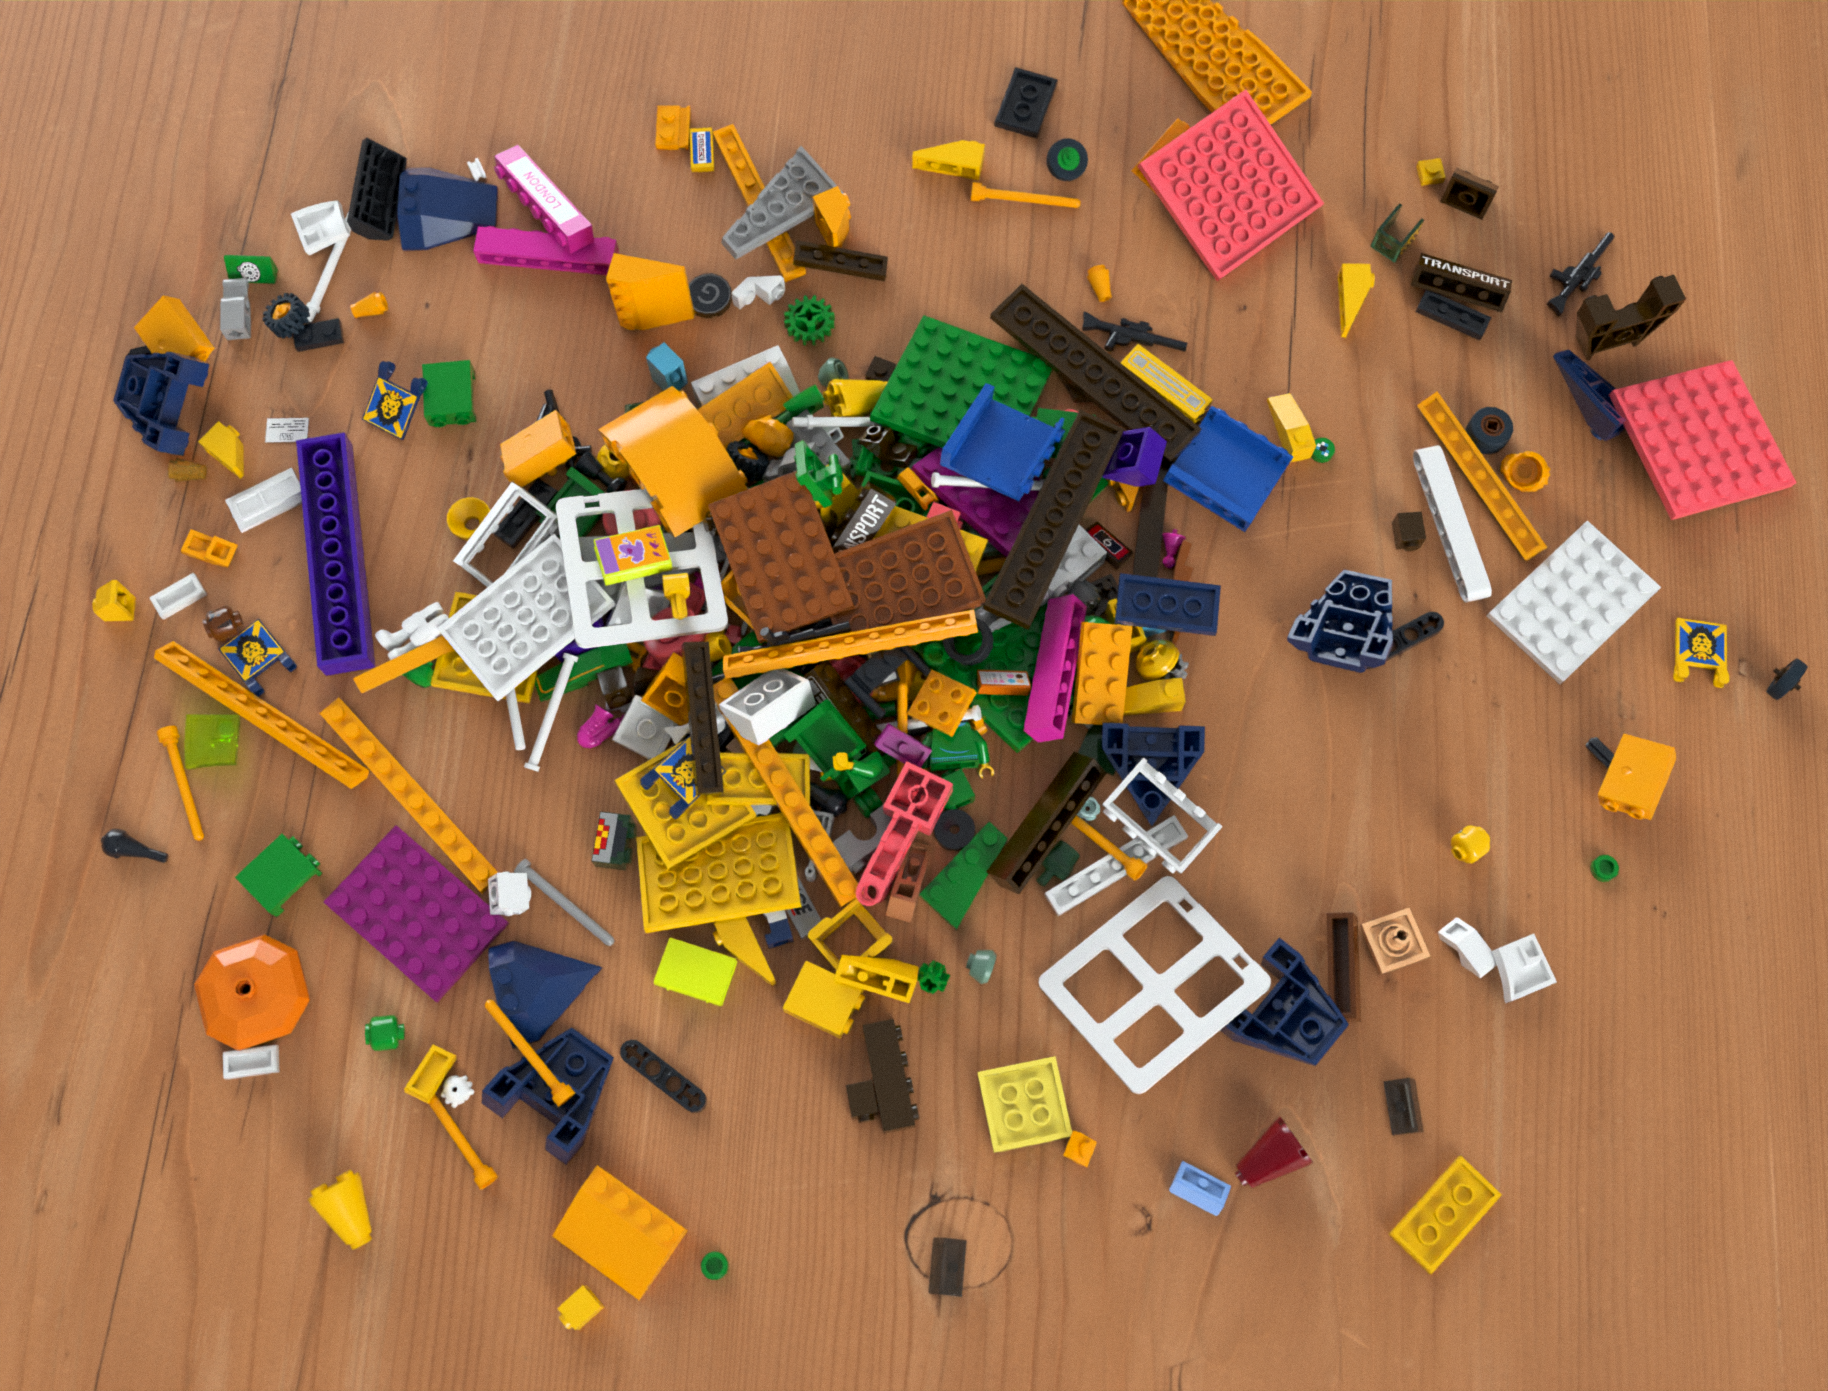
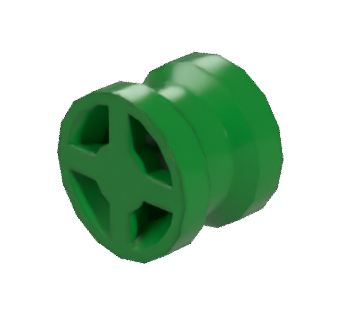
[853,787,883,819]

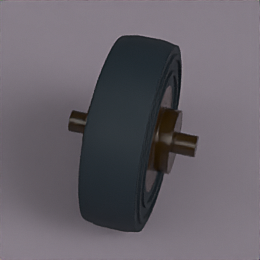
[1766,658,1808,700]

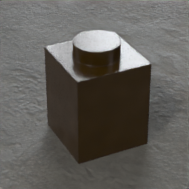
[1392,512,1426,551]
[597,665,633,710]
[846,1080,879,1123]

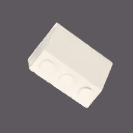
[719,668,816,745]

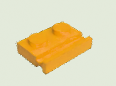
[655,105,691,150]

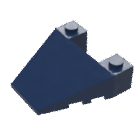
[113,352,210,456]
[1220,937,1349,1066]
[481,1028,614,1165]

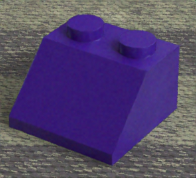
[1102,427,1167,487]

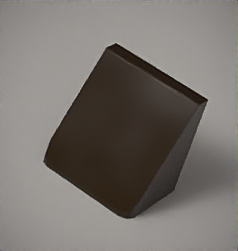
[633,667,660,695]

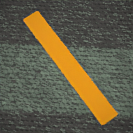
[353,636,454,693]

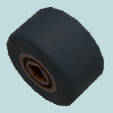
[1465,407,1513,454]

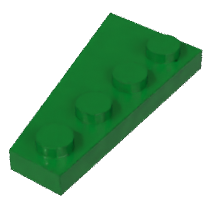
[919,822,1008,931]

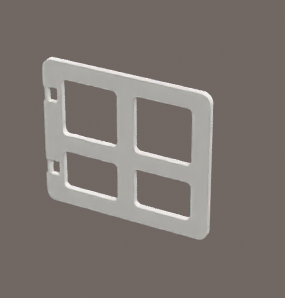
[556,489,728,648]
[1039,876,1271,1094]

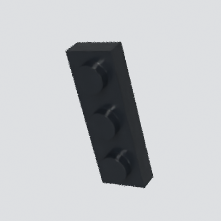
[1415,290,1492,340]
[493,478,558,549]

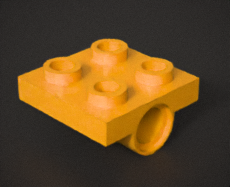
[907,670,977,737]

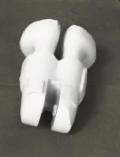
[375,602,449,660]

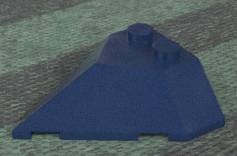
[1102,723,1205,827]
[488,941,602,1049]

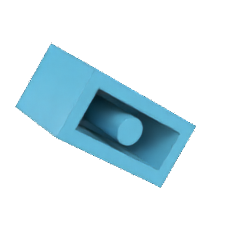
[646,342,688,391]

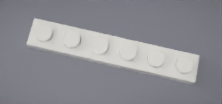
[1044,815,1188,916]

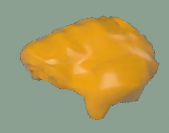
[743,415,794,457]
[1500,451,1551,492]

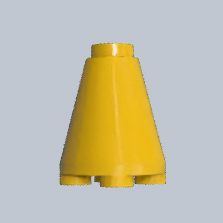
[823,379,888,417]
[307,1169,372,1250]

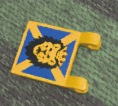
[1673,618,1729,688]

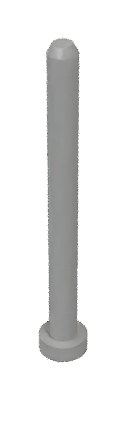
[514,859,615,946]

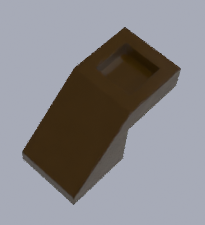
[859,424,919,468]

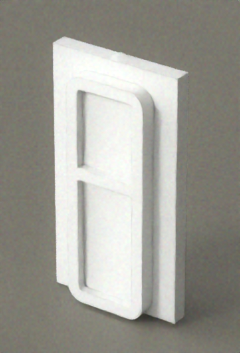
[225,468,302,533]

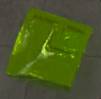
[185,714,241,770]

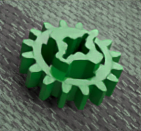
[784,295,835,346]

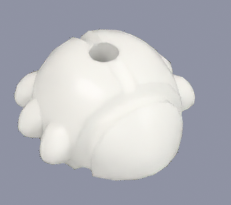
[441,1075,474,1108]

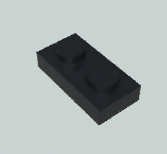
[293,318,344,352]

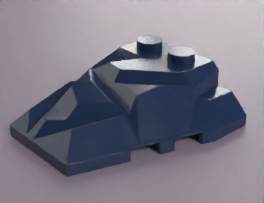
[1287,570,1393,673]

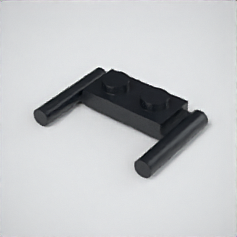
[844,645,932,720]

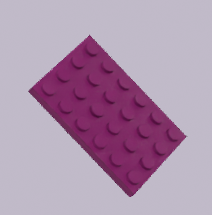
[911,447,1040,558]
[324,825,509,1003]

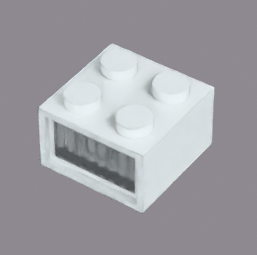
[1059,525,1107,592]

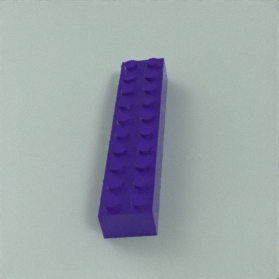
[296,432,376,676]

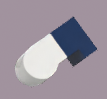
[763,910,794,949]

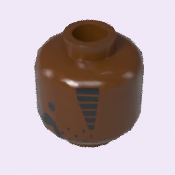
[203,606,243,642]

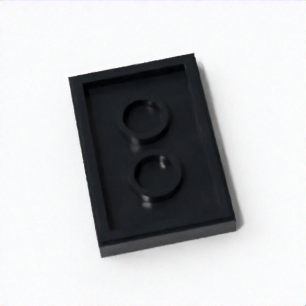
[994,67,1058,139]

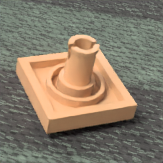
[1359,908,1430,975]

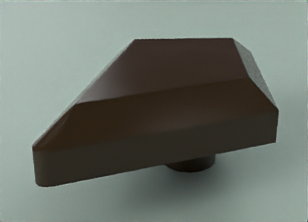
[1091,574,1118,617]

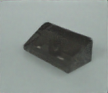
[1383,1078,1424,1135]
[929,1237,967,1297]

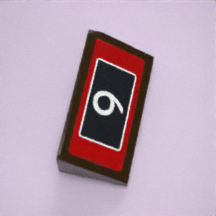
[1085,522,1133,570]

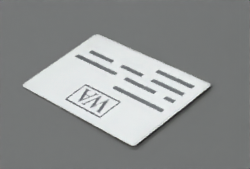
[265,418,309,443]

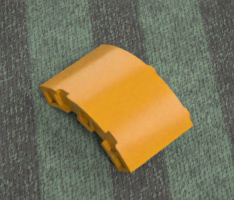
[598,386,748,537]

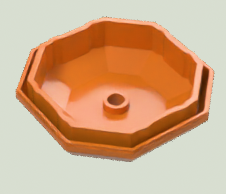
[194,934,310,1051]

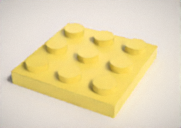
[977,1056,1072,1153]

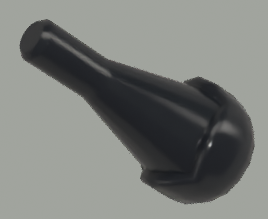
[810,781,848,818]
[101,828,169,863]

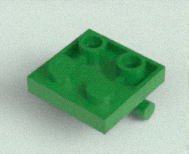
[794,440,843,508]

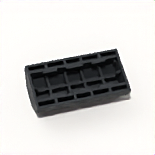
[347,137,407,241]

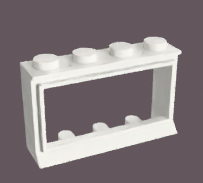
[453,482,560,587]
[1102,758,1223,874]

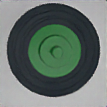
[1046,138,1088,181]

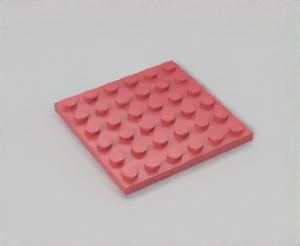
[1137,89,1324,281]
[1609,360,1797,520]

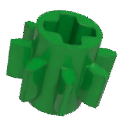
[917,960,950,994]

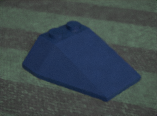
[397,168,498,251]
[1553,350,1626,441]

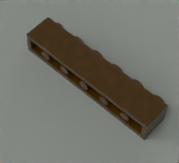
[986,752,1107,894]

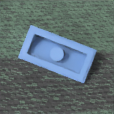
[1169,1161,1231,1216]

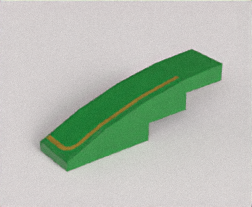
[535,643,633,702]

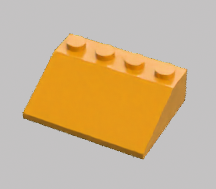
[606,253,695,330]
[552,1165,688,1300]

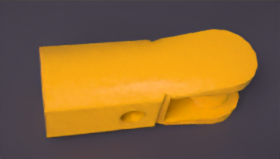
[897,467,938,510]

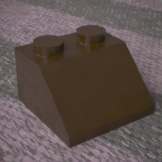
[1440,168,1499,220]

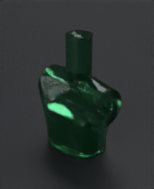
[1036,840,1080,887]

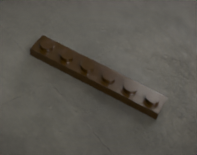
[682,642,724,796]

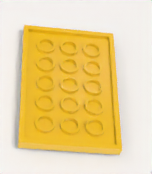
[636,813,801,933]

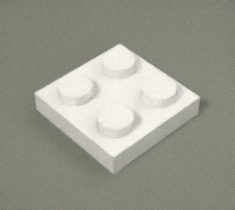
[612,695,678,760]

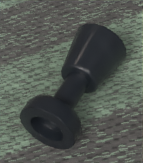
[575,451,627,493]

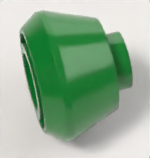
[402,661,434,689]

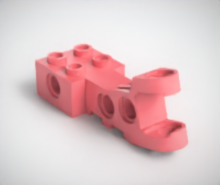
[856,761,953,906]

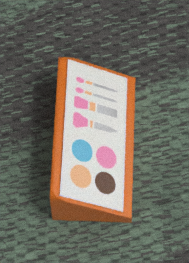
[977,670,1031,696]

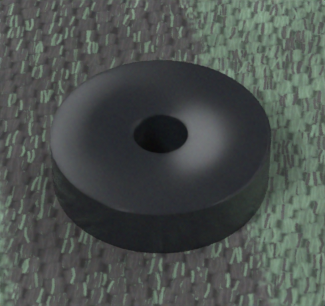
[934,809,975,851]

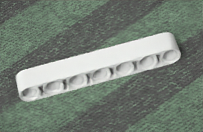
[1413,445,1491,603]

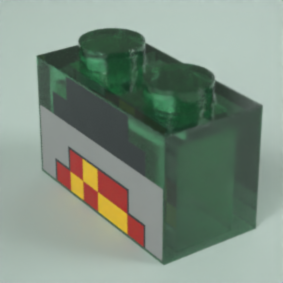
[591,811,637,871]

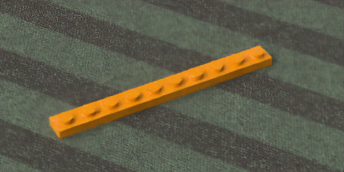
[723,610,978,679]
[154,641,369,789]
[713,678,863,908]
[319,697,498,893]

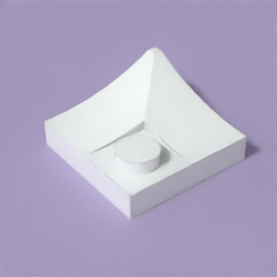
[291,200,350,256]
[606,581,670,626]
[1491,934,1557,1003]

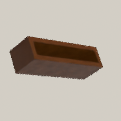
[1326,912,1361,1022]

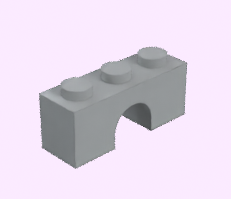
[833,804,892,873]

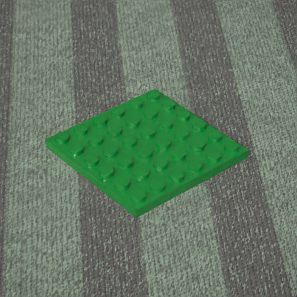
[870,315,1053,448]
[911,574,1078,753]

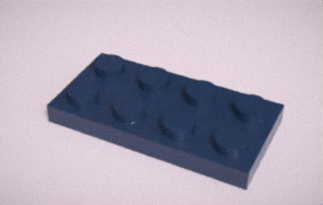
[1114,573,1221,636]

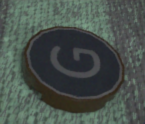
[688,273,732,318]

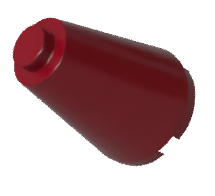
[1235,1117,1313,1188]

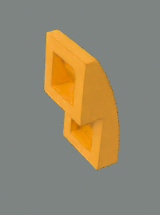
[181,529,238,568]

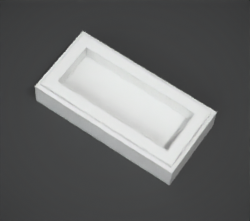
[150,573,207,620]
[223,1045,280,1080]

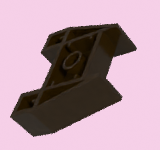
[1576,275,1686,361]

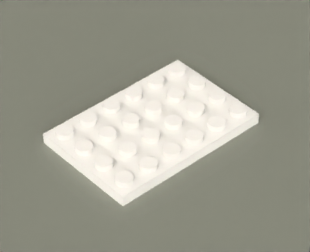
[1487,521,1661,684]
[437,534,616,701]

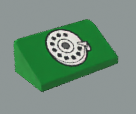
[224,255,278,284]

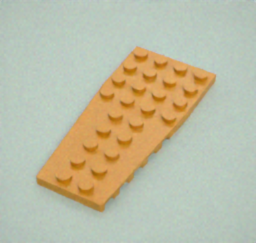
[1122,0,1312,125]

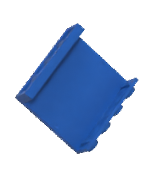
[940,383,1065,501]
[1163,406,1293,532]

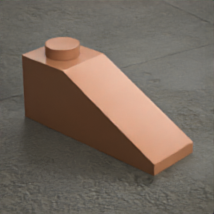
[886,841,933,923]

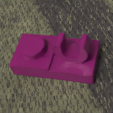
[874,723,932,768]

